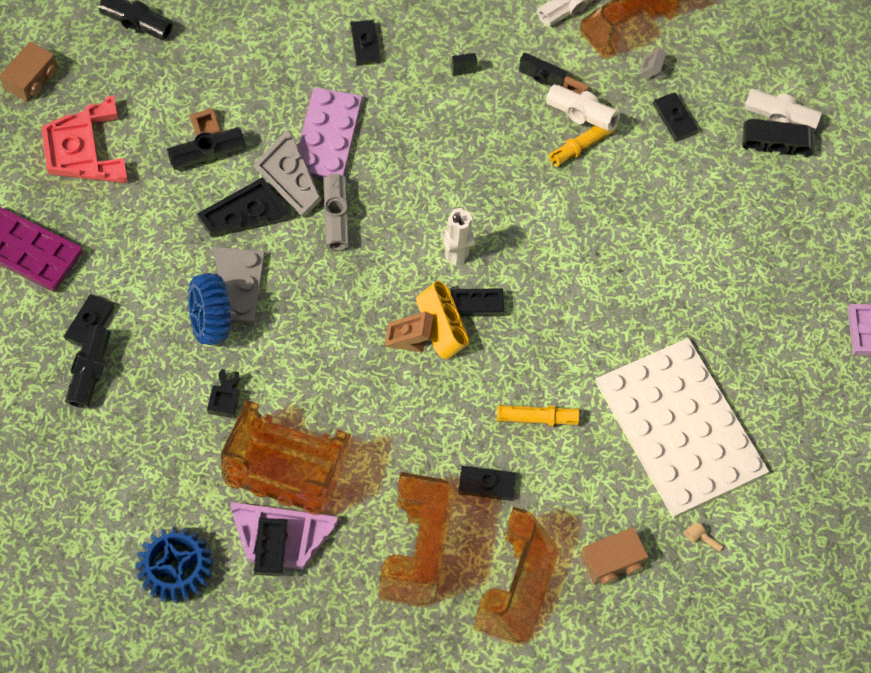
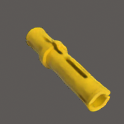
[548,126,616,167]
[497,404,579,427]

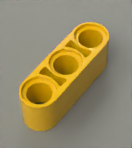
[416,281,469,360]

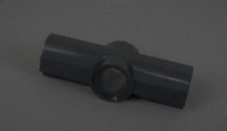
[98,0,173,40]
[167,127,246,170]
[65,325,111,409]

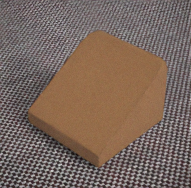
[563,76,591,94]
[189,108,222,136]

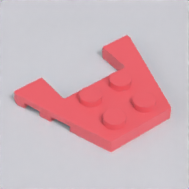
[41,95,128,183]

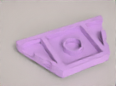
[230,502,338,570]

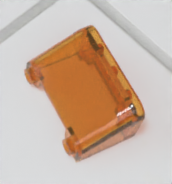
[579,0,682,59]
[473,506,559,645]

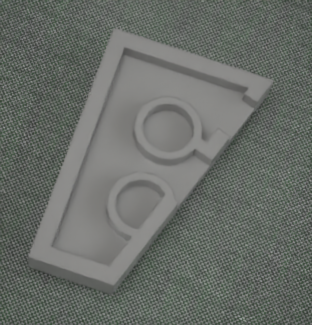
[253,129,322,218]
[212,247,264,324]

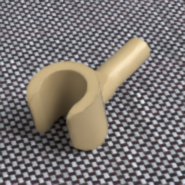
[684,523,723,552]

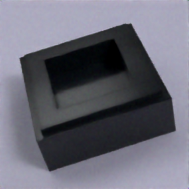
[451,53,478,77]

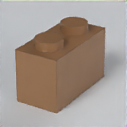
[0,41,58,102]
[580,527,648,586]

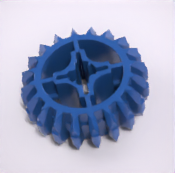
[187,273,232,345]
[135,526,214,603]

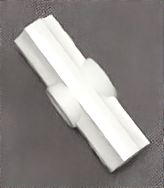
[537,0,593,27]
[546,84,620,131]
[744,88,822,130]
[442,208,475,266]

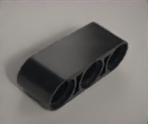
[742,119,815,157]

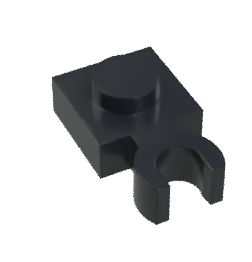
[207,369,240,418]

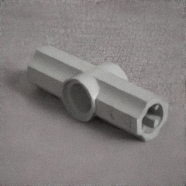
[323,174,349,251]

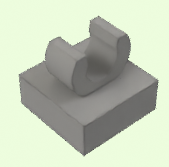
[638,47,670,80]

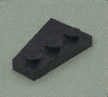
[197,177,290,237]

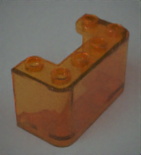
[221,400,351,515]
[379,472,454,607]

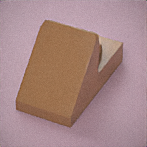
[384,311,433,352]

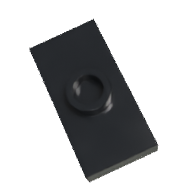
[350,19,381,66]
[519,52,568,87]
[653,92,698,142]
[451,288,504,317]
[64,294,115,347]
[458,466,516,501]
[254,518,288,577]

